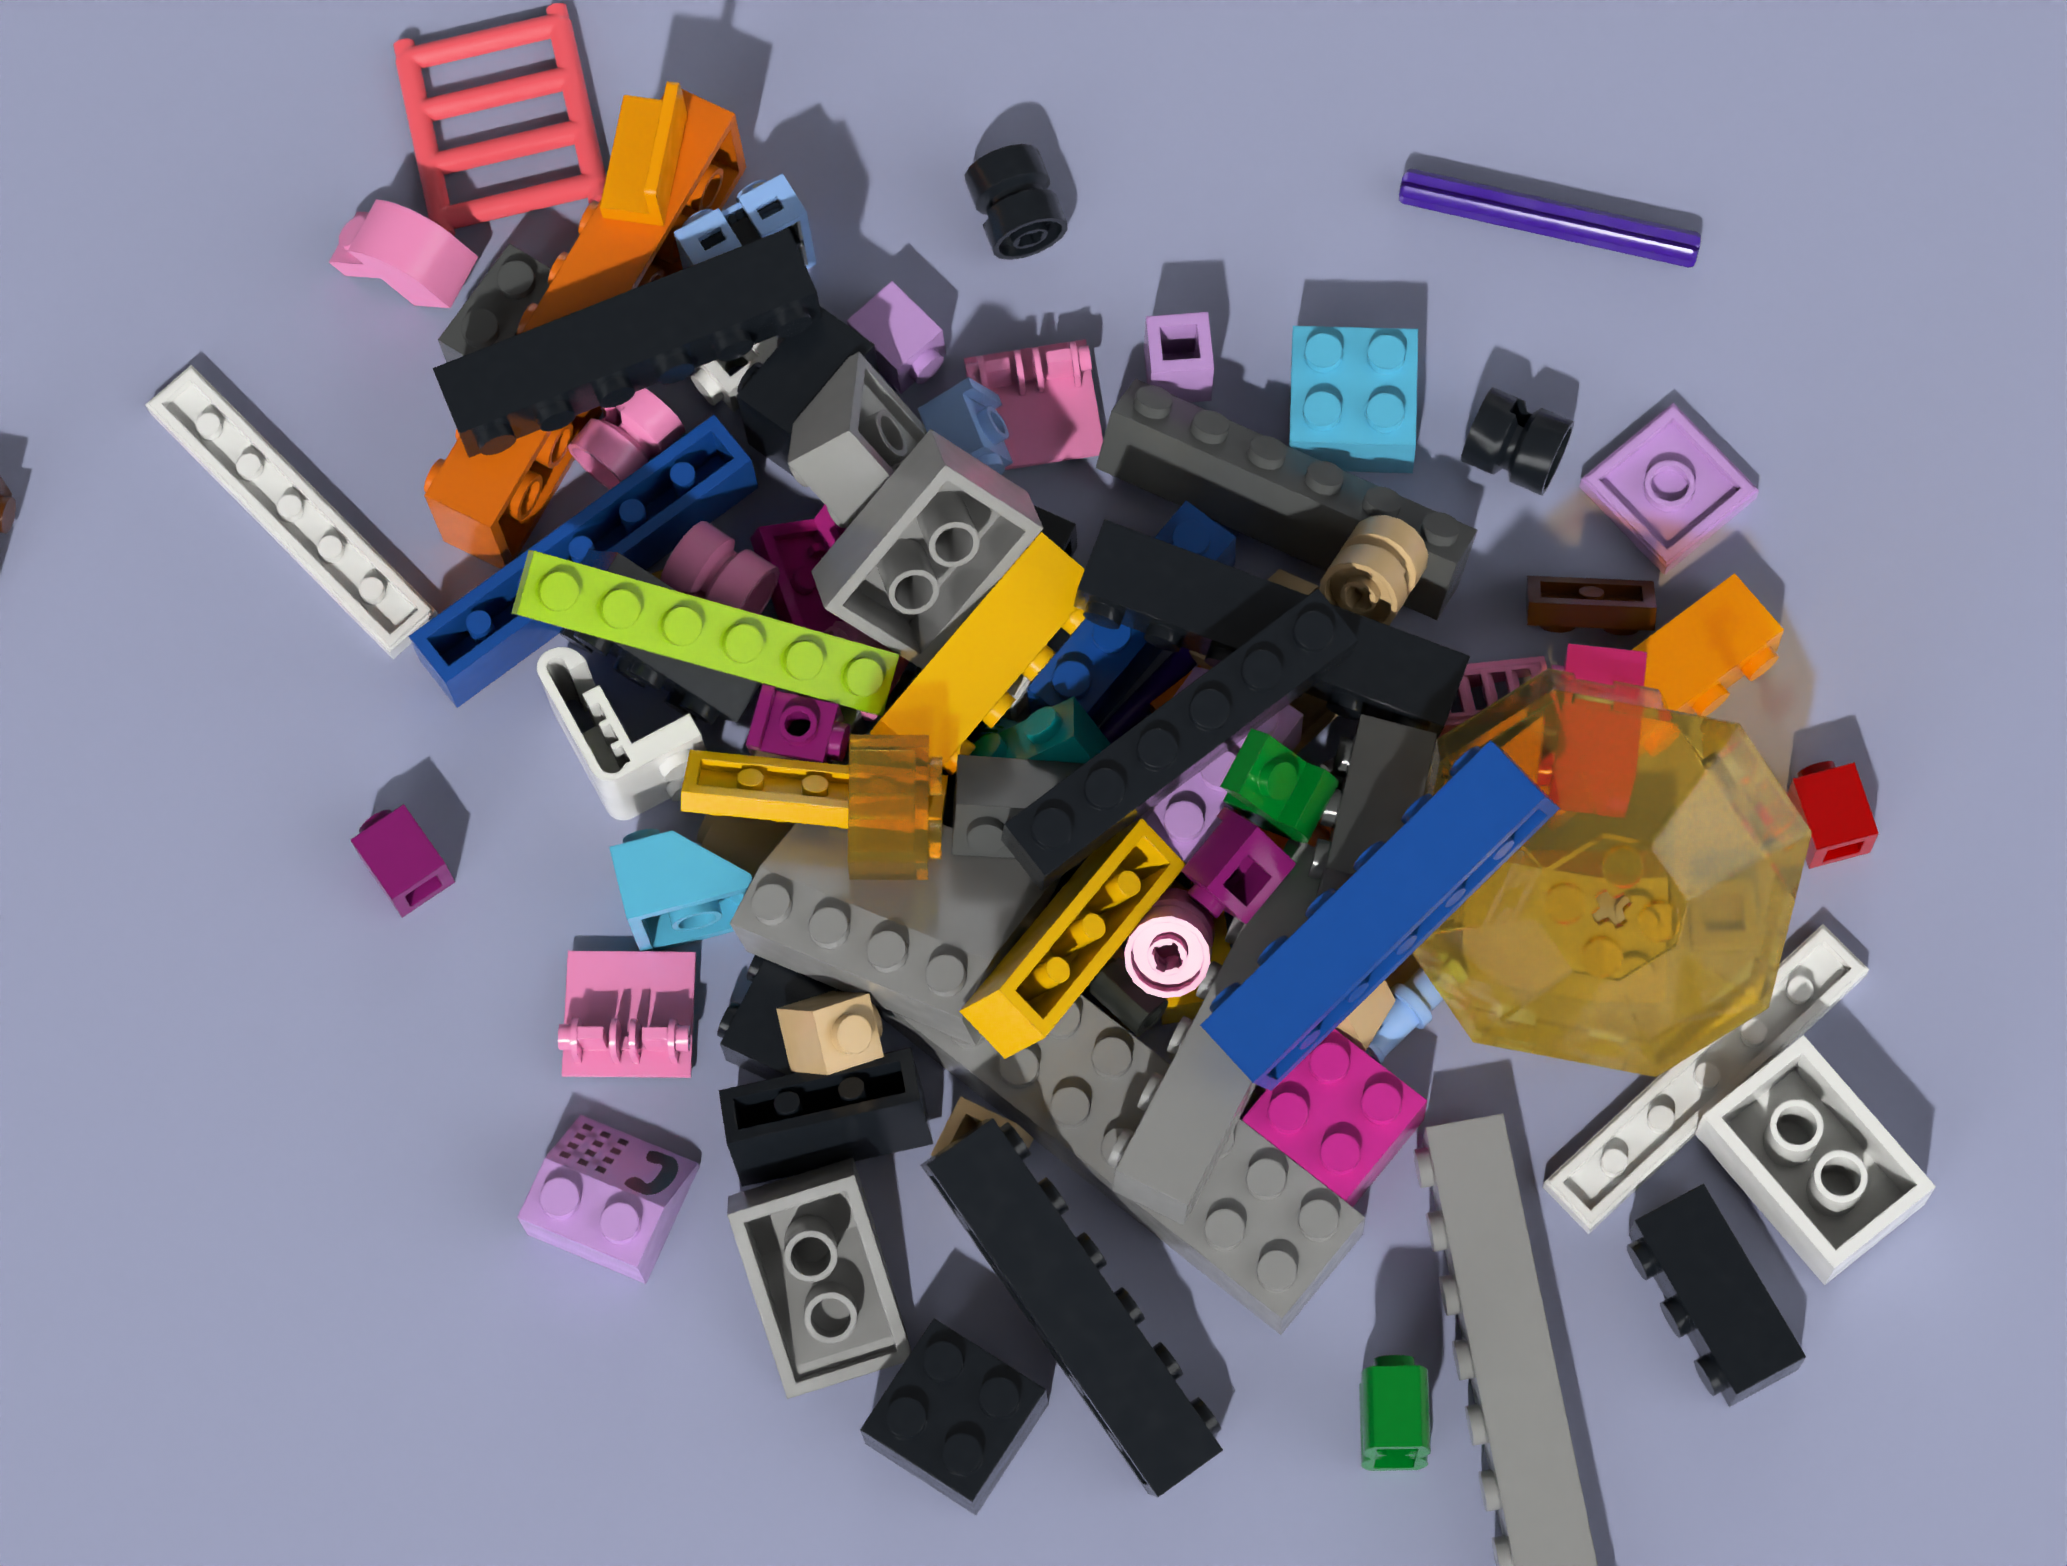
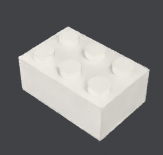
[1695,1035,1936,1285]

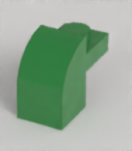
[1220,728,1339,843]

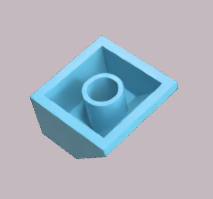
[609,829,753,951]

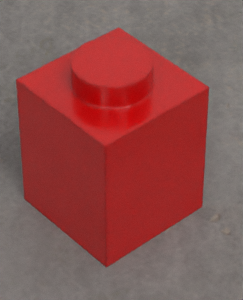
[1785,761,1879,869]

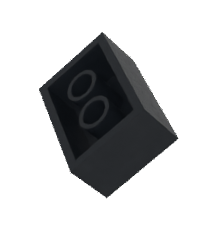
[559,550,761,725]

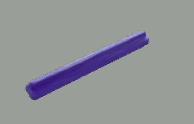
[1399,168,1701,268]

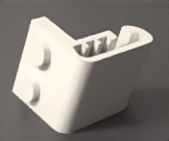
[537,647,706,820]

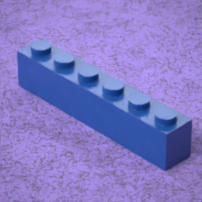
[409,415,758,708]
[1200,740,1560,1091]

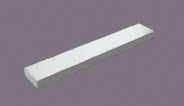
[145,365,438,659]
[1543,924,1869,1234]

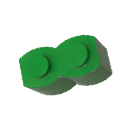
[1359,1355,1431,1471]

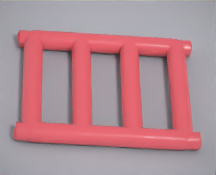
[393,3,606,236]

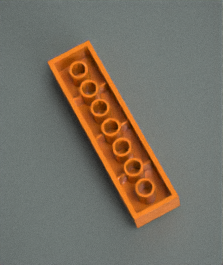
[424,89,747,569]

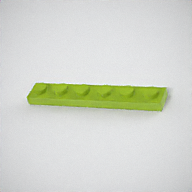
[511,550,900,716]

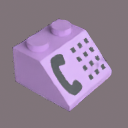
[517,1115,700,1284]

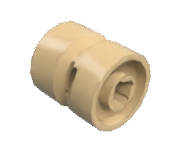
[1319,515,1428,625]

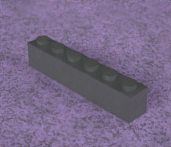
[1096,379,1478,620]

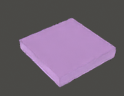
[1579,403,1759,575]

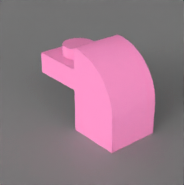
[329,199,478,308]

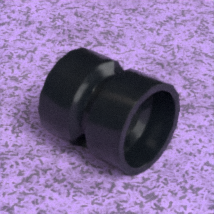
[964,144,1068,260]
[1461,387,1574,496]

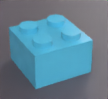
[1289,326,1418,473]

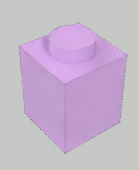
[847,281,946,394]
[1144,312,1214,402]

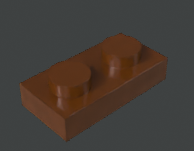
[1526,576,1657,635]

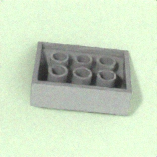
[730,823,1062,1046]

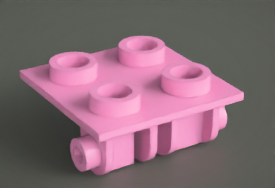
[964,339,1103,470]
[558,951,696,1078]

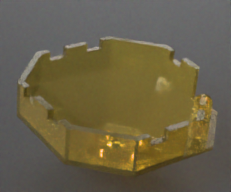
[1412,668,1812,1077]

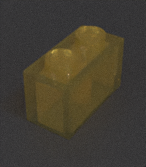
[848,735,943,880]

